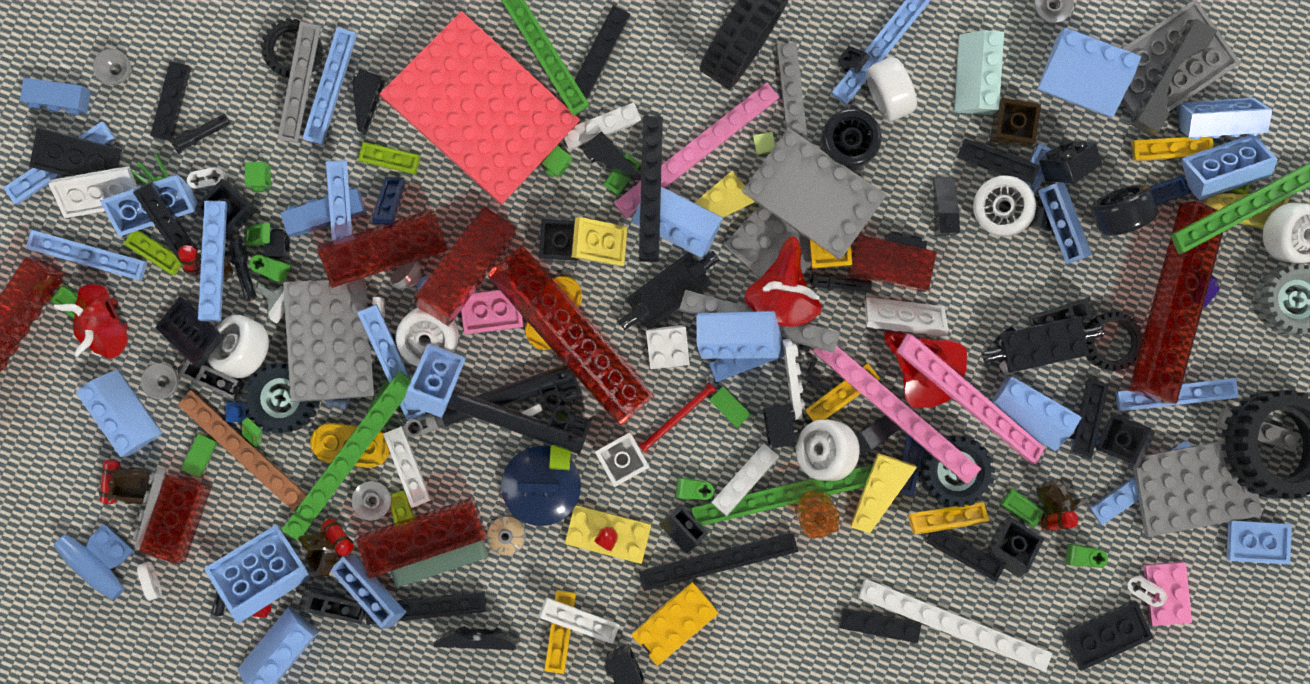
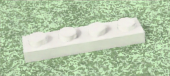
[564,102,641,150]
[782,338,805,419]
[383,426,431,508]
[711,444,779,517]
[538,597,620,644]

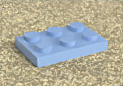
[1227,520,1292,564]

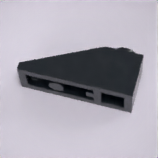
[352,69,386,136]
[584,131,641,182]
[933,177,960,236]
[1028,297,1096,326]
[177,356,244,400]
[855,415,901,457]
[299,585,365,624]

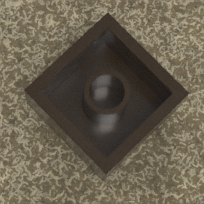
[990,98,1041,148]

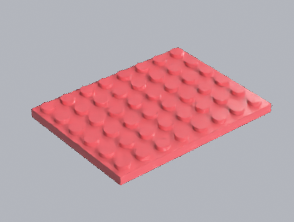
[380,11,580,205]

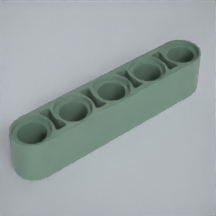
[390,537,489,588]

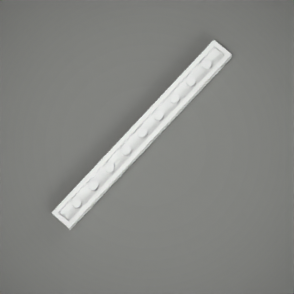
[858,578,1053,672]

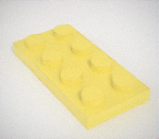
[565,505,652,564]

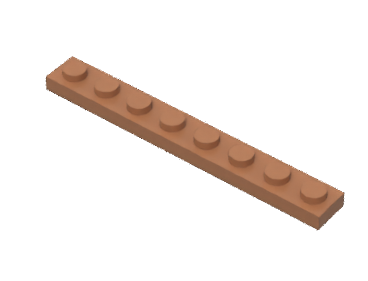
[177,390,307,511]

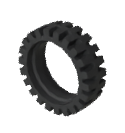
[261,18,323,79]
[1085,312,1145,371]

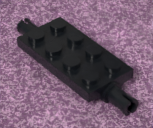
[617,251,720,331]
[982,316,1104,373]

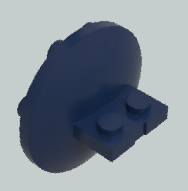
[501,446,581,526]

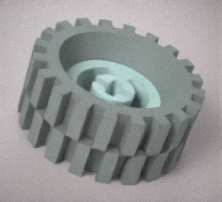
[1254,264,1310,335]

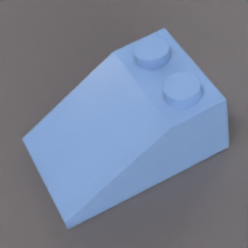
[403,343,466,418]

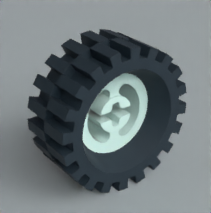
[242,363,320,433]
[919,435,995,507]

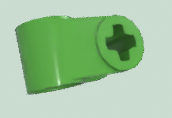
[249,255,291,284]
[676,478,714,500]
[1065,544,1108,568]

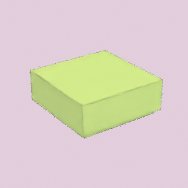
[753,132,775,156]

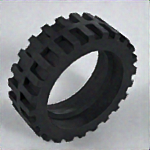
[699,0,788,90]
[1221,390,1310,499]

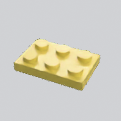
[572,217,628,266]

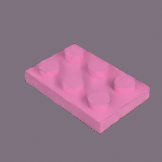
[459,288,524,335]
[1143,562,1192,626]

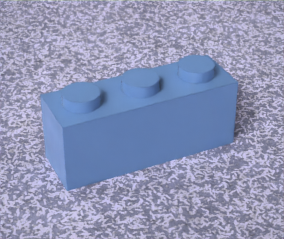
[20,78,91,115]

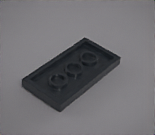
[29,128,122,177]
[155,297,225,368]
[1062,600,1154,671]

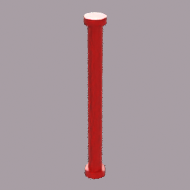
[638,382,717,454]

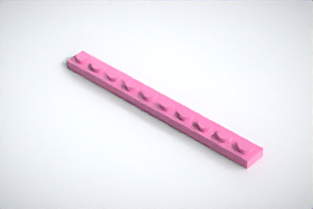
[614,82,779,219]
[897,335,1045,464]
[813,346,981,485]

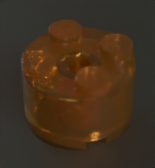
[795,491,840,539]

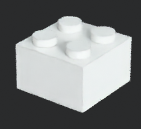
[595,432,650,487]

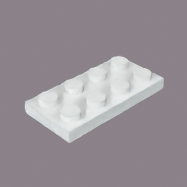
[48,166,138,218]
[865,297,948,337]

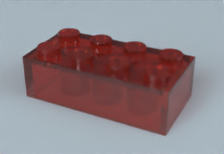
[847,234,937,292]
[139,473,212,564]

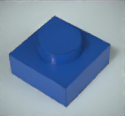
[226,402,248,422]

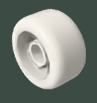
[866,57,917,121]
[973,176,1036,237]
[1263,203,1310,264]
[396,306,459,367]
[208,315,269,378]
[796,419,860,481]

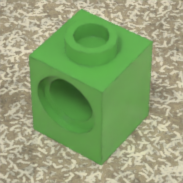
[542,145,573,179]
[245,162,271,192]

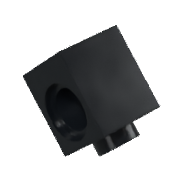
[264,229,290,258]

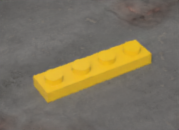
[1131,136,1214,161]
[805,363,880,422]
[908,502,990,535]
[544,590,576,674]

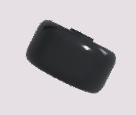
[820,108,882,171]
[1091,184,1158,236]

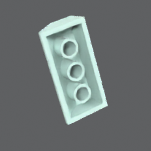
[954,30,1004,115]

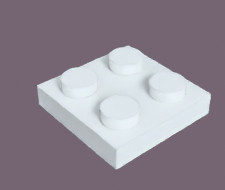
[646,325,690,369]

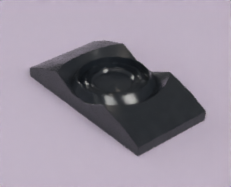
[434,626,520,650]

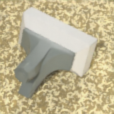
[255,283,285,323]

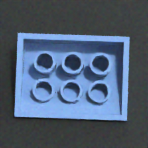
[1037,28,1141,118]
[204,524,310,624]

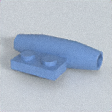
[54,524,135,600]

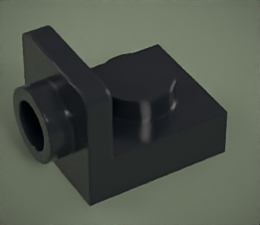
[838,46,869,73]

